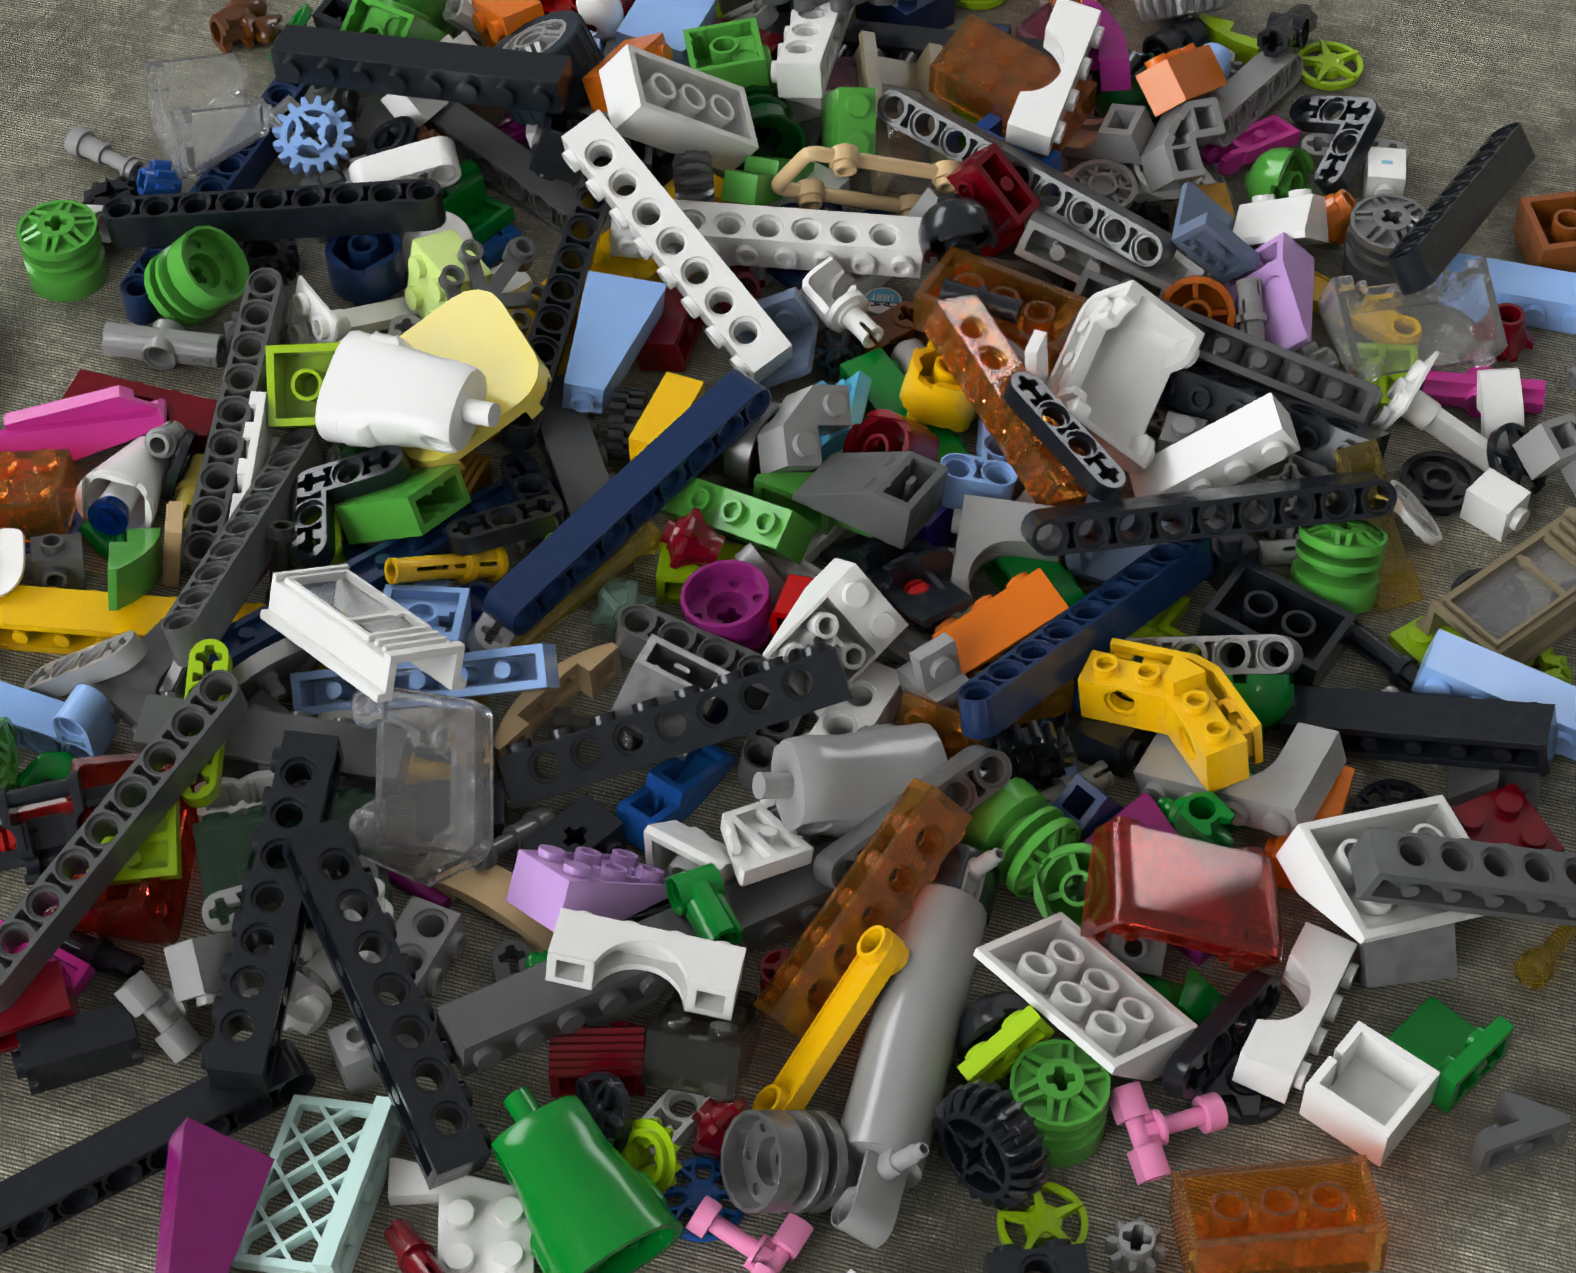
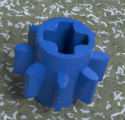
[137,159,182,195]

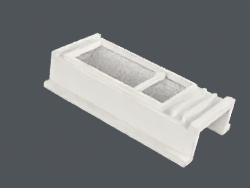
[260,564,467,703]

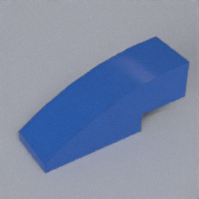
[615,744,735,852]

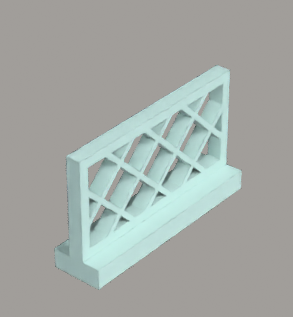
[231,1094,404,1273]

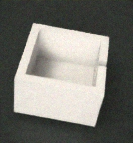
[1299,1021,1440,1167]

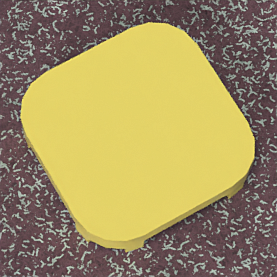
[400,289,552,471]

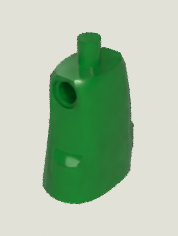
[491,1087,683,1273]

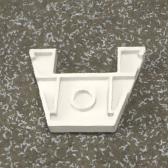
[388,1157,535,1273]

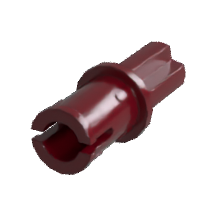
[384,1218,446,1273]

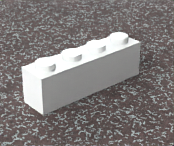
[1129,392,1301,521]

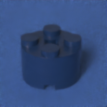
[325,233,407,307]

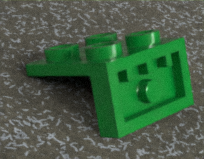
[1387,997,1515,1114]

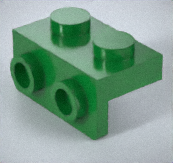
[443,177,516,244]

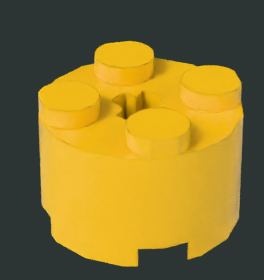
[899,339,990,432]

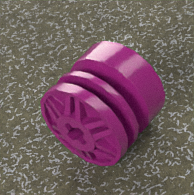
[681,559,774,666]

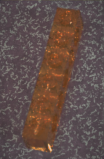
[922,294,1087,506]
[753,778,973,1040]

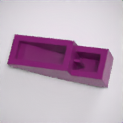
[1082,0,1131,92]

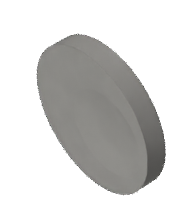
[218,638,320,702]

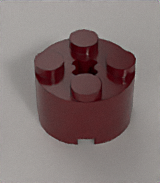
[842,409,940,462]

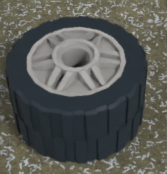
[494,10,604,125]

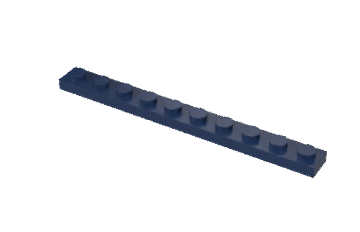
[208,472,556,668]

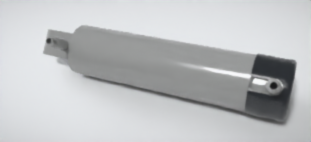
[830,840,1004,1248]

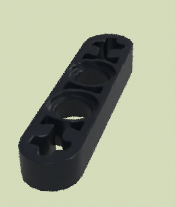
[1003,371,1126,501]
[1162,970,1281,1099]

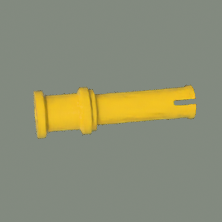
[384,547,509,584]

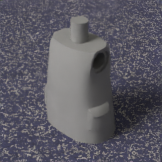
[752,723,953,850]

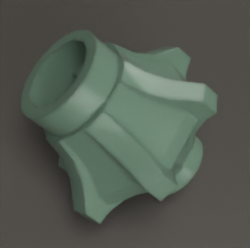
[590,578,656,640]

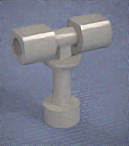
[114,970,204,1064]

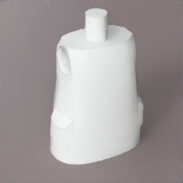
[315,330,501,453]

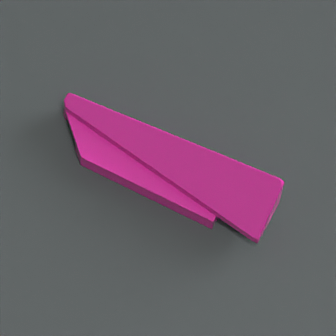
[0,385,167,488]

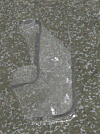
[146,53,274,180]
[1317,257,1508,382]
[349,687,493,888]

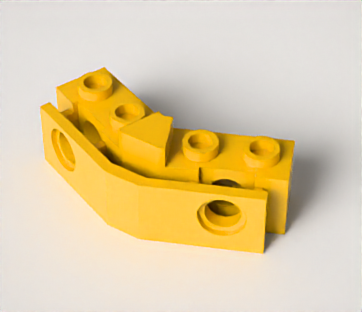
[1077,638,1264,792]

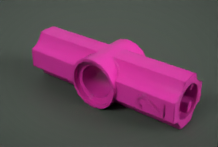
[1420,365,1546,419]

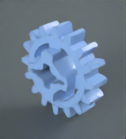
[272,96,355,178]

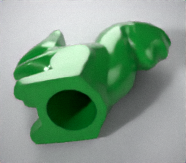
[1156,791,1235,871]

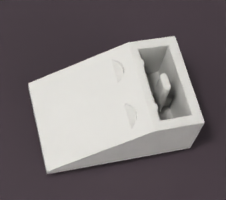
[762,558,908,717]

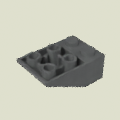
[792,451,949,550]

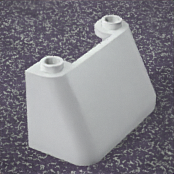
[1042,279,1205,473]

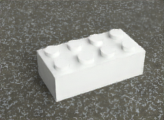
[599,44,759,172]

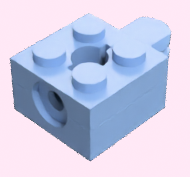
[383,579,472,652]

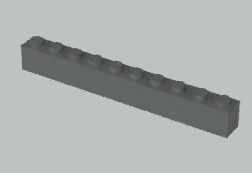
[436,837,866,1077]

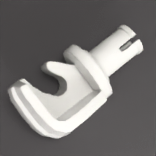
[801,257,884,348]

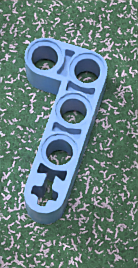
[940,378,1021,509]
[0,681,117,769]

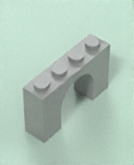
[934,494,1059,634]
[1133,722,1347,836]

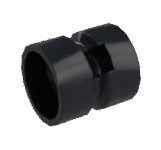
[1142,15,1211,56]

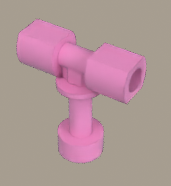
[1109,1081,1228,1186]
[686,1195,814,1273]

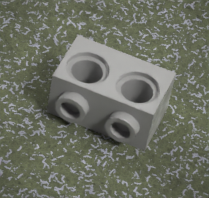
[371,895,467,1001]

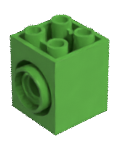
[340,0,455,41]
[683,17,777,91]

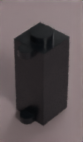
[11,1002,145,1096]

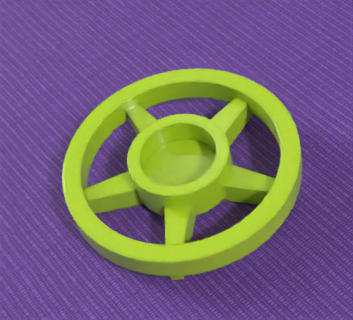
[1298,39,1363,91]
[997,1181,1089,1249]

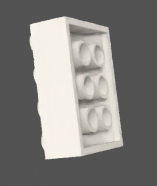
[1275,794,1486,944]
[973,912,1198,1082]

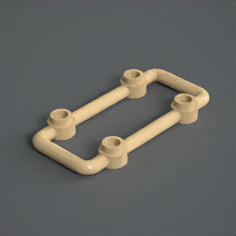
[771,143,960,216]

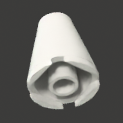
[75,436,170,533]

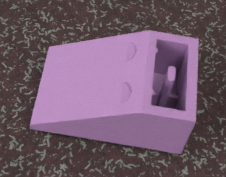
[1224,232,1315,352]
[506,844,668,932]

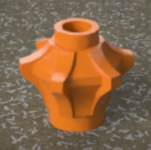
[1323,189,1357,245]

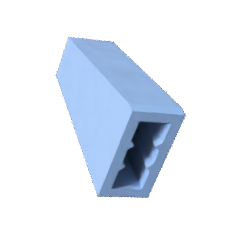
[562,270,666,414]

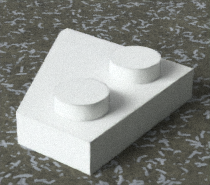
[720,802,814,887]

